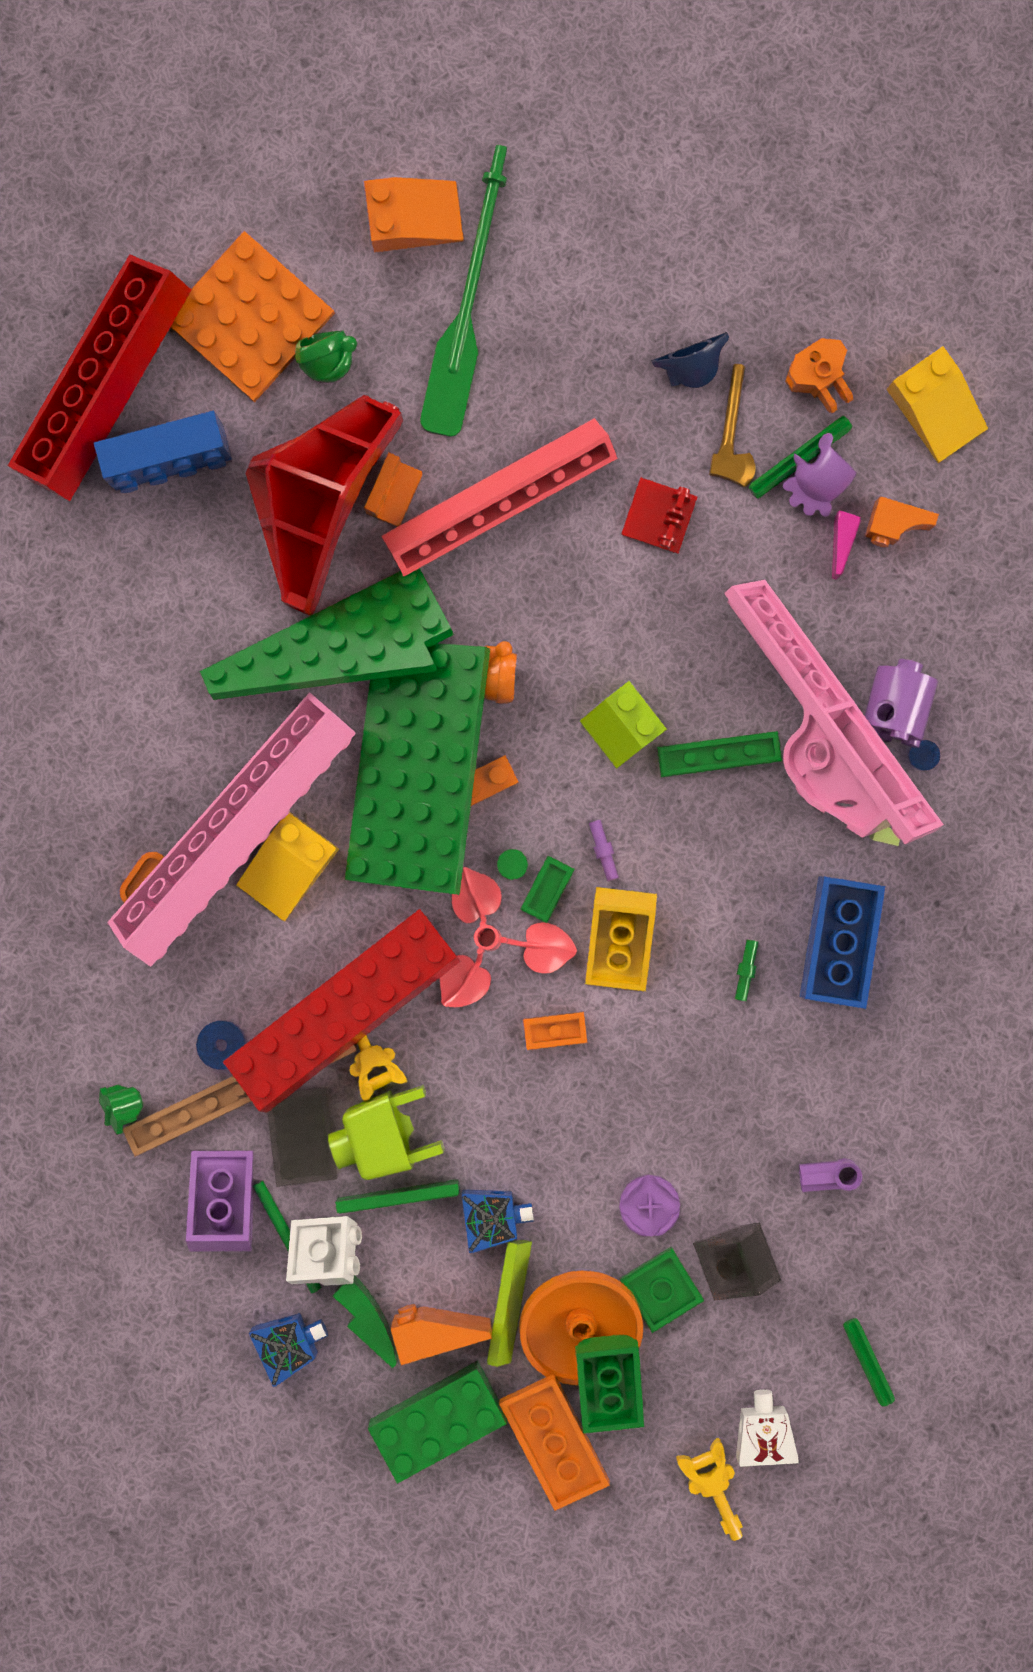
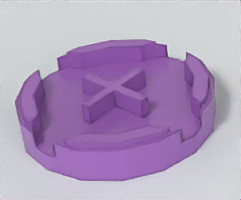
[619,1175,680,1237]

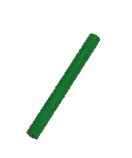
[252,1180,322,1294]

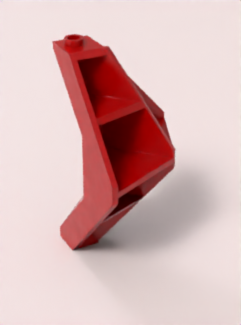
[245,395,403,616]

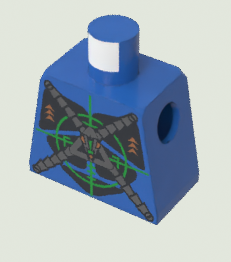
[462,1189,534,1253]
[249,1313,328,1387]

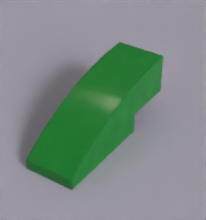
[333,1275,398,1368]

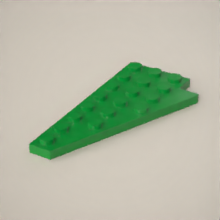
[200,568,454,700]

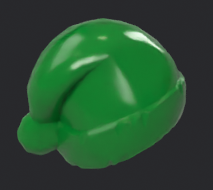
[295,330,357,383]

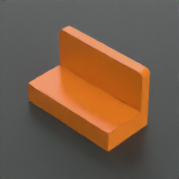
[364,452,423,527]

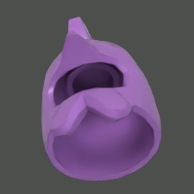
[783,433,857,517]

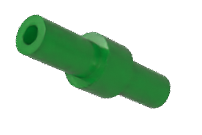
[735,939,759,1001]

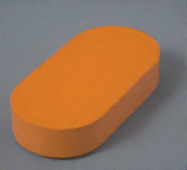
[120,852,165,903]

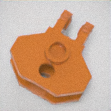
[785,338,854,413]

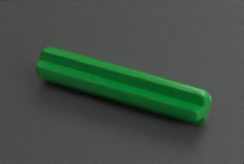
[843,1318,895,1407]

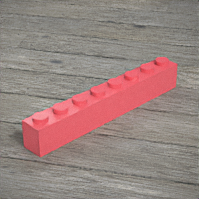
[381,418,618,576]

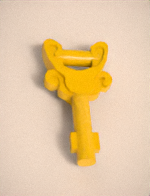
[349,1035,408,1102]
[676,1438,743,1541]

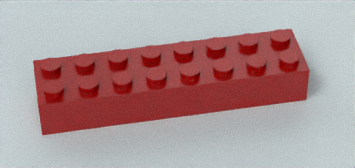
[8,254,192,501]
[223,909,461,1113]

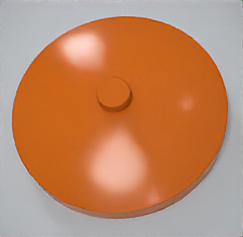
[519,1271,643,1385]

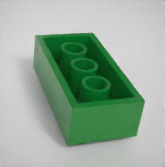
[368,1360,507,1484]

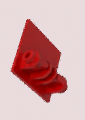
[621,477,698,554]

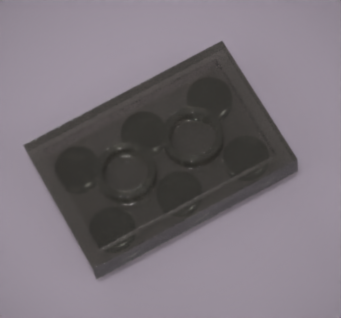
[267,1087,338,1187]

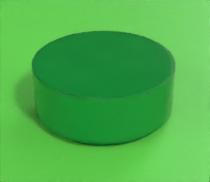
[497,849,528,880]

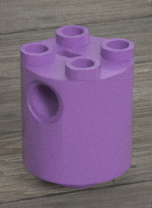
[864,659,938,748]

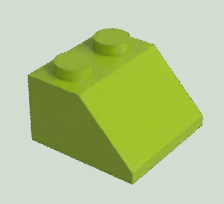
[580,681,667,769]

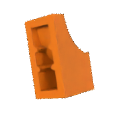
[865,496,939,547]

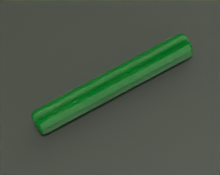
[749,416,852,499]

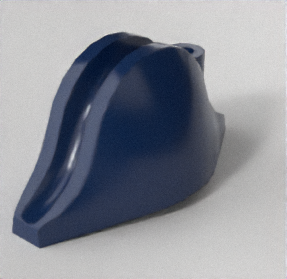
[651,332,729,388]

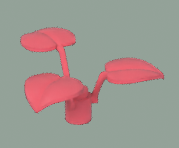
[440,867,577,1007]

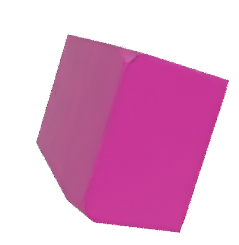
[832,510,861,579]

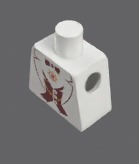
[736,1390,799,1467]

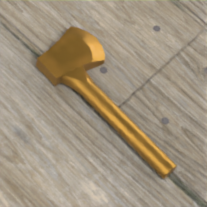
[709,364,756,488]

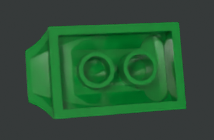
[575,1335,644,1434]

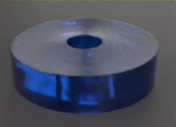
[196,1020,246,1070]

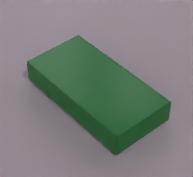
[520,856,575,923]

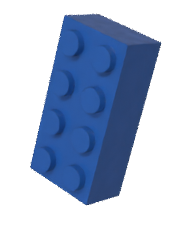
[94,410,232,493]
[799,876,886,1009]

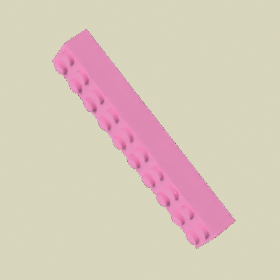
[107,692,356,967]

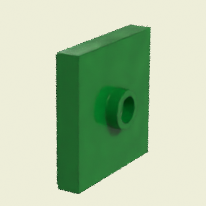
[619,1246,704,1333]

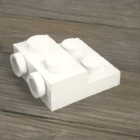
[286,1216,362,1286]

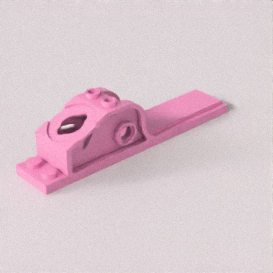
[724,580,944,844]

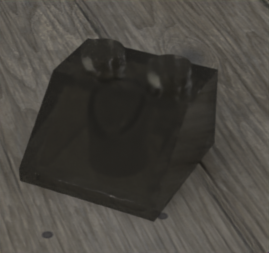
[693,1222,781,1301]

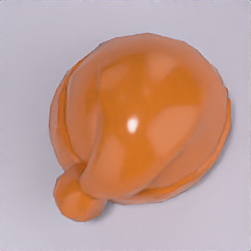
[484,641,517,704]

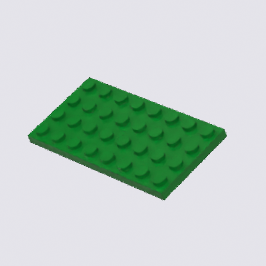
[345,643,490,895]

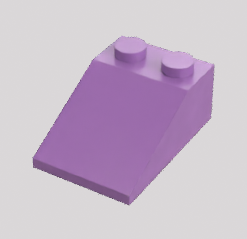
[186,1151,253,1252]

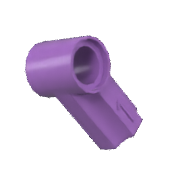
[799,1158,862,1192]

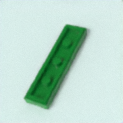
[657,731,782,778]
[335,1179,460,1214]

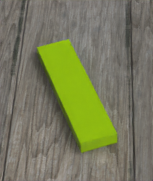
[487,1239,532,1367]

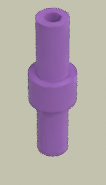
[589,820,619,881]

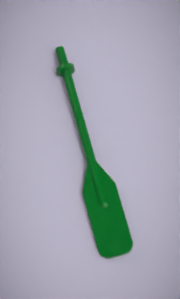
[420,145,507,437]

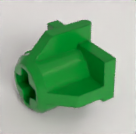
[99,1085,143,1135]

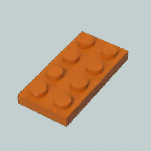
[499,1373,610,1511]

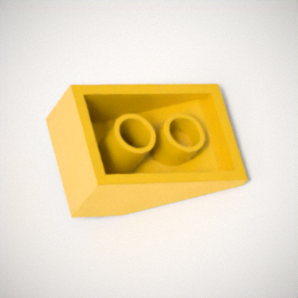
[886,346,988,463]
[236,812,339,922]
[585,887,657,992]

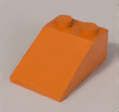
[364,177,464,253]
[391,1304,492,1365]

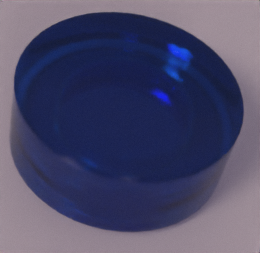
[908,740,940,771]

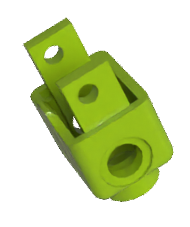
[328,1085,445,1180]

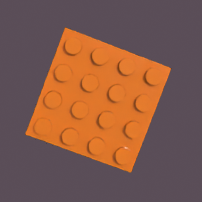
[170,231,335,403]

